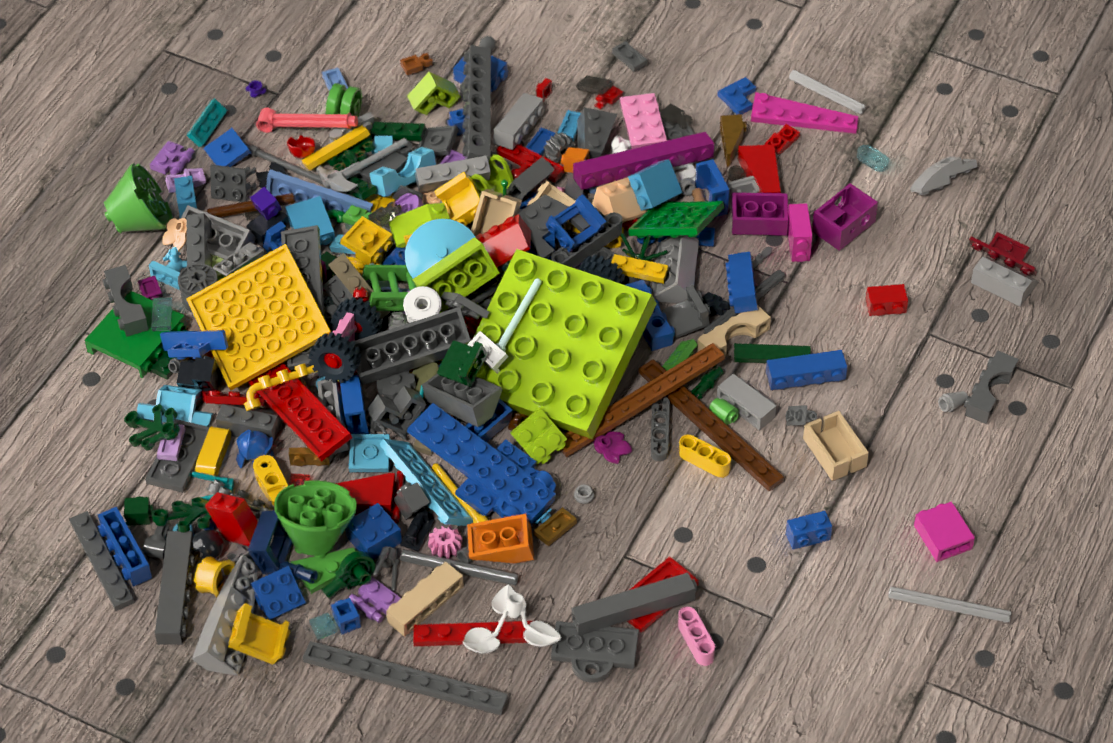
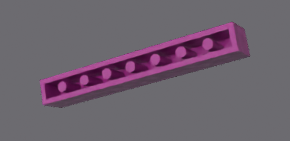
[573,131,714,190]

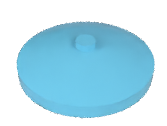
[405,219,476,279]

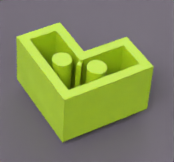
[407,72,461,115]

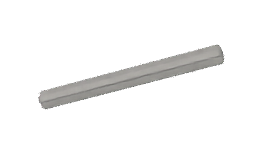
[888,586,1011,622]

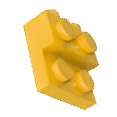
[340,216,393,265]

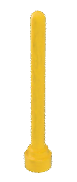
[432,463,489,523]

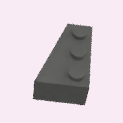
[577,107,618,159]

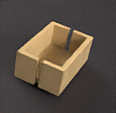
[471,189,522,236]
[803,411,869,481]

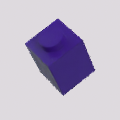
[250,187,281,220]

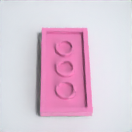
[620,93,667,149]

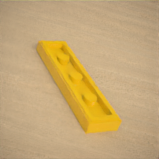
[301,125,370,170]

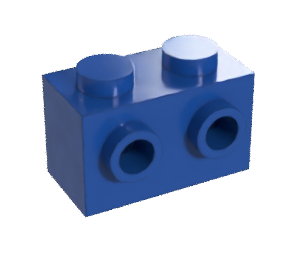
[786,511,832,550]

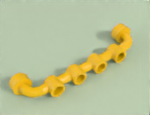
[244,363,339,411]

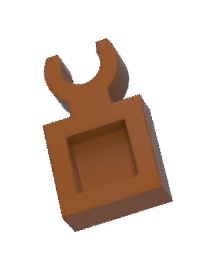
[400,53,433,75]

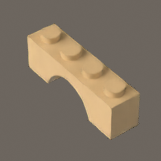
[697,305,771,357]

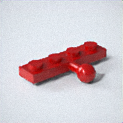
[496,144,565,183]

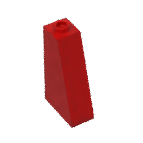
[738,144,781,193]
[335,473,396,517]

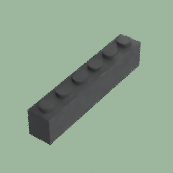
[155,531,196,645]

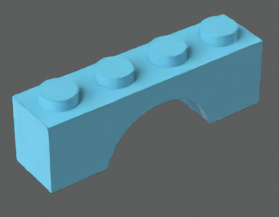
[370,147,436,197]

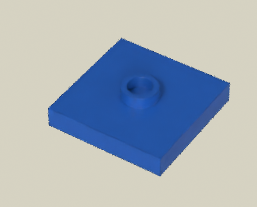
[203,128,251,167]

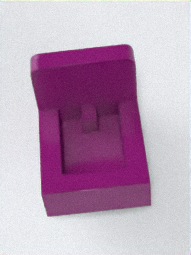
[137,276,163,302]

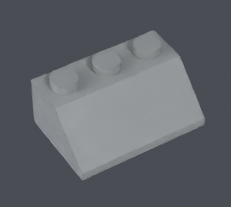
[971,257,1039,307]

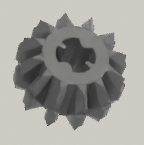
[543,132,575,163]

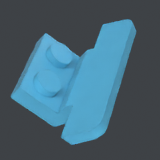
[137,385,213,427]

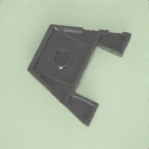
[517,194,590,259]

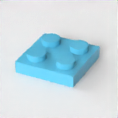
[349,434,390,472]

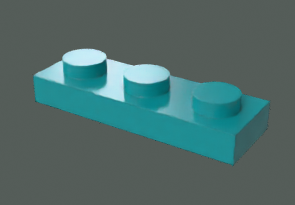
[186,98,227,147]

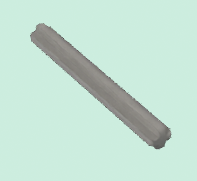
[789,70,866,114]

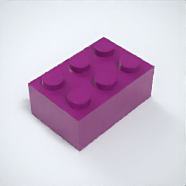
[732,192,788,235]

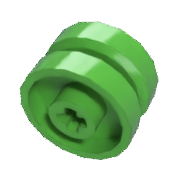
[326,83,362,117]

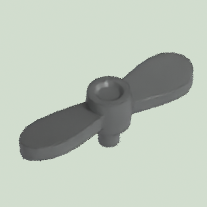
[752,246,772,270]

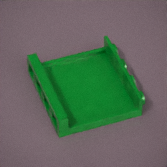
[84,291,187,378]

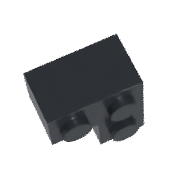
[176,356,222,391]

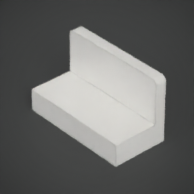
[467,331,508,374]

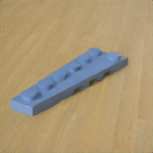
[266,170,373,213]

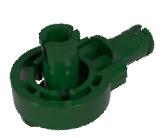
[321,551,375,599]

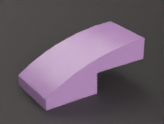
[165,168,206,193]

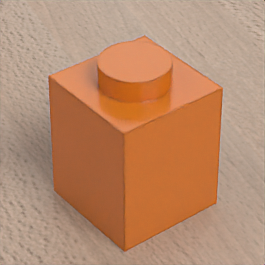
[561,147,589,173]

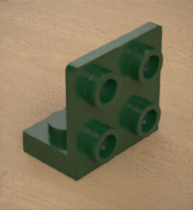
[437,340,488,387]

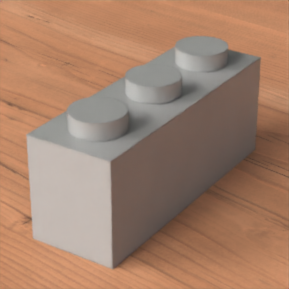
[717,374,776,431]

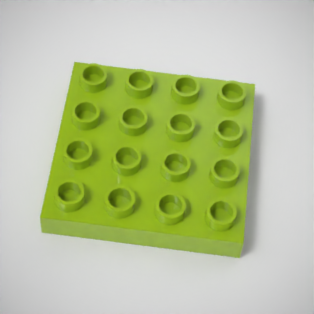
[473,249,657,439]

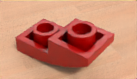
[764,124,801,155]

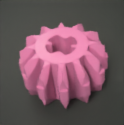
[428,525,462,559]

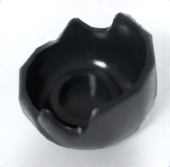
[192,529,224,559]

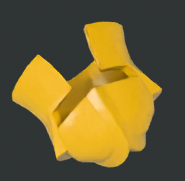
[194,557,235,597]

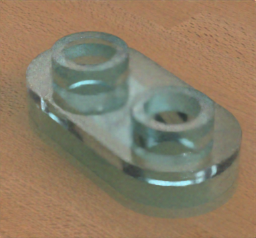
[857,145,889,172]

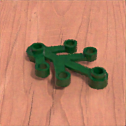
[327,135,375,171]
[124,404,180,451]
[152,497,212,533]

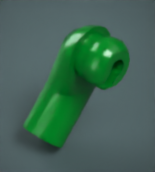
[326,209,345,223]

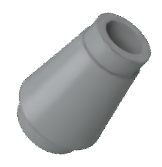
[938,391,968,412]

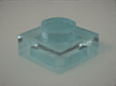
[309,613,337,640]

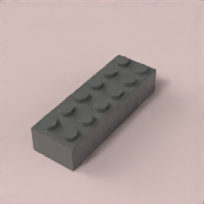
[354,307,471,385]

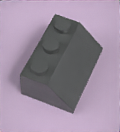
[216,404,283,445]

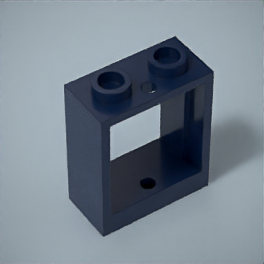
[248,510,292,574]

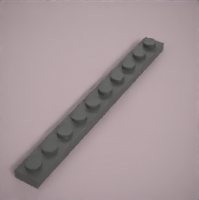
[303,641,508,715]

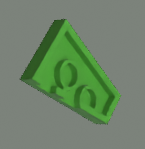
[290,547,355,594]

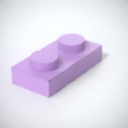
[157,424,185,461]

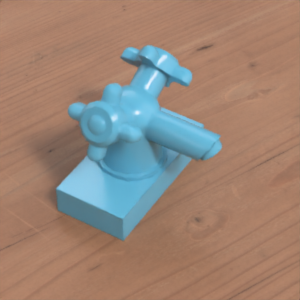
[149,247,187,290]

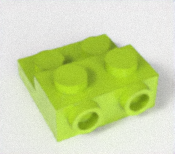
[510,407,567,465]

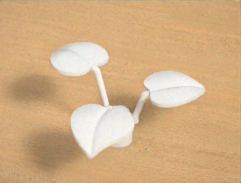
[463,584,561,654]

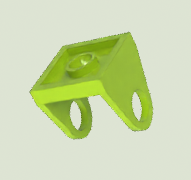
[471,155,513,196]

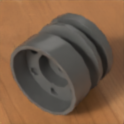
[178,263,218,313]

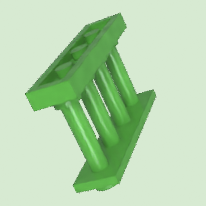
[362,265,417,311]

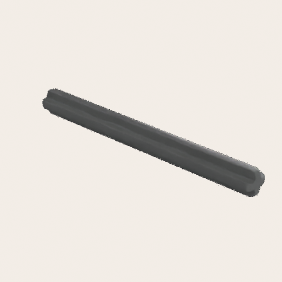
[703,270,785,334]
[400,549,518,585]

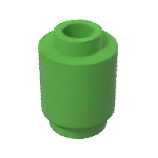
[709,398,738,425]

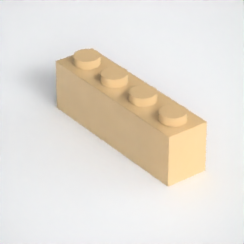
[386,562,464,637]

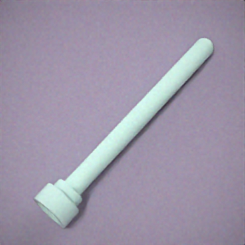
[496,278,541,353]

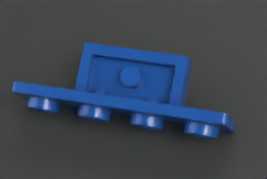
[160,330,228,359]

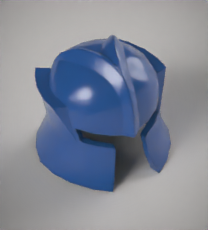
[236,430,275,471]

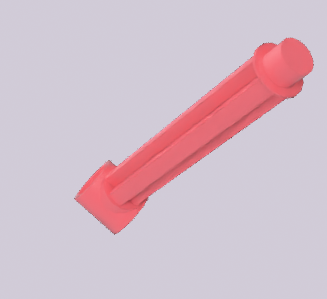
[256,108,358,133]

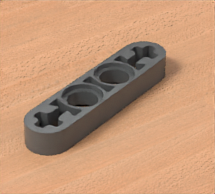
[650,397,670,461]

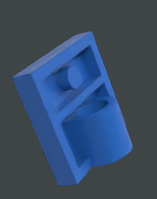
[250,566,306,620]

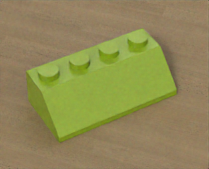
[412,237,499,313]

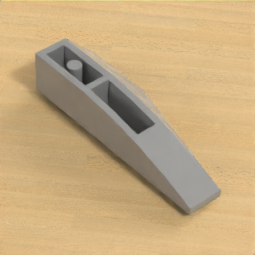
[192,555,258,675]

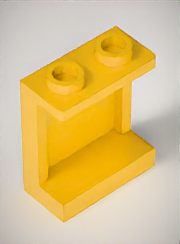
[434,172,480,226]
[228,603,290,665]

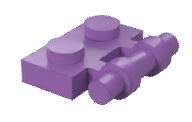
[150,141,194,175]
[349,577,401,623]

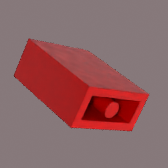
[205,492,258,547]

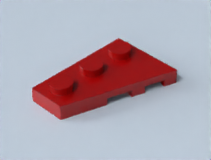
[202,390,264,406]

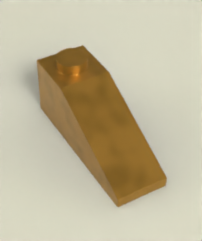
[720,114,747,166]

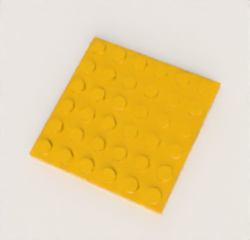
[186,244,331,391]

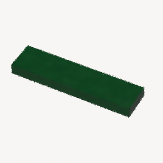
[734,343,811,363]

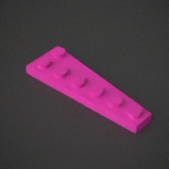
[751,92,858,134]

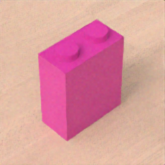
[787,203,812,262]
[914,501,975,562]

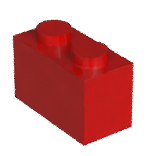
[865,284,908,316]

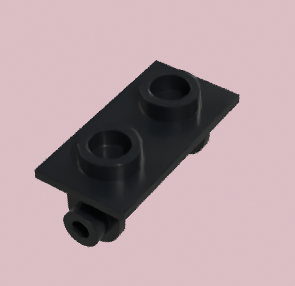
[400,510,434,551]

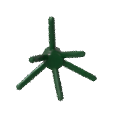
[621,233,668,261]

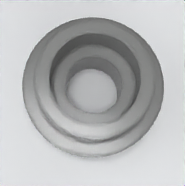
[679,178,696,195]
[574,485,594,504]

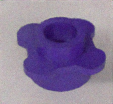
[246,80,266,98]

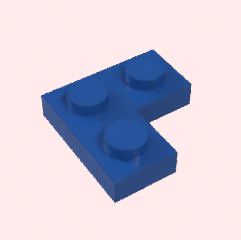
[717,77,756,114]

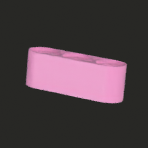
[678,607,715,666]

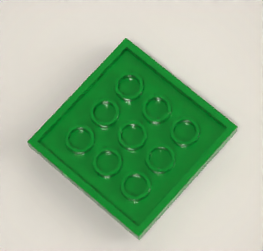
[628,201,724,238]

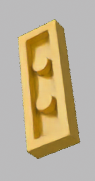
[611,254,668,284]

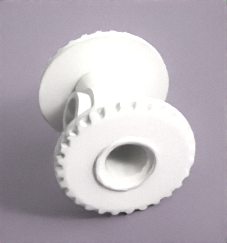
[403,286,441,323]

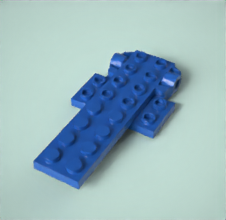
[407,403,556,526]

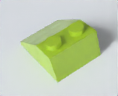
[388,203,450,248]

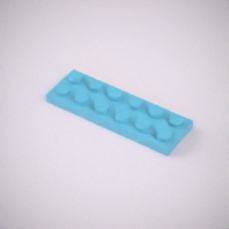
[379,439,473,526]

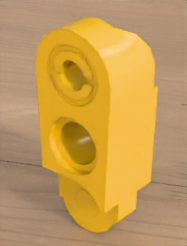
[253,455,288,506]

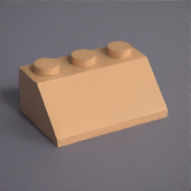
[592,177,650,223]

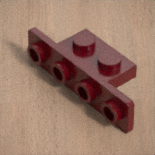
[969,232,1037,276]

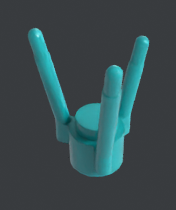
[191,472,234,500]

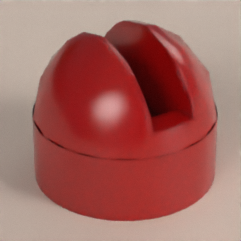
[353,287,369,302]

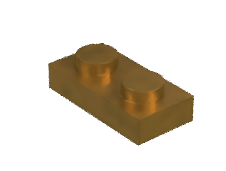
[288,447,330,466]
[534,507,577,547]

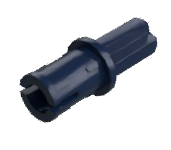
[279,561,318,584]

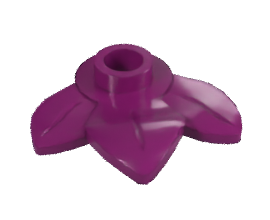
[594,431,632,464]

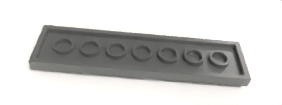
[281,225,324,370]

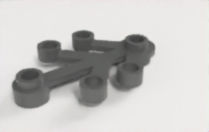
[208,479,272,519]

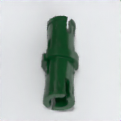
[691,365,724,399]

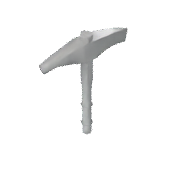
[317,138,408,192]

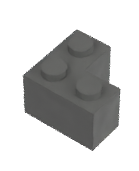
[367,386,426,435]

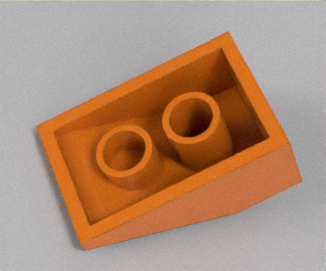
[467,514,534,564]

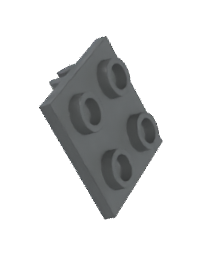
[210,164,256,202]

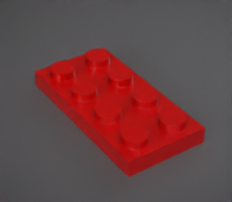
[627,556,699,633]

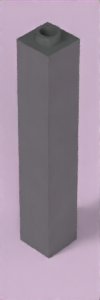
[571,573,698,636]

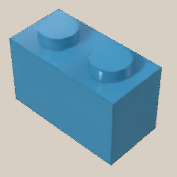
[174,176,197,219]

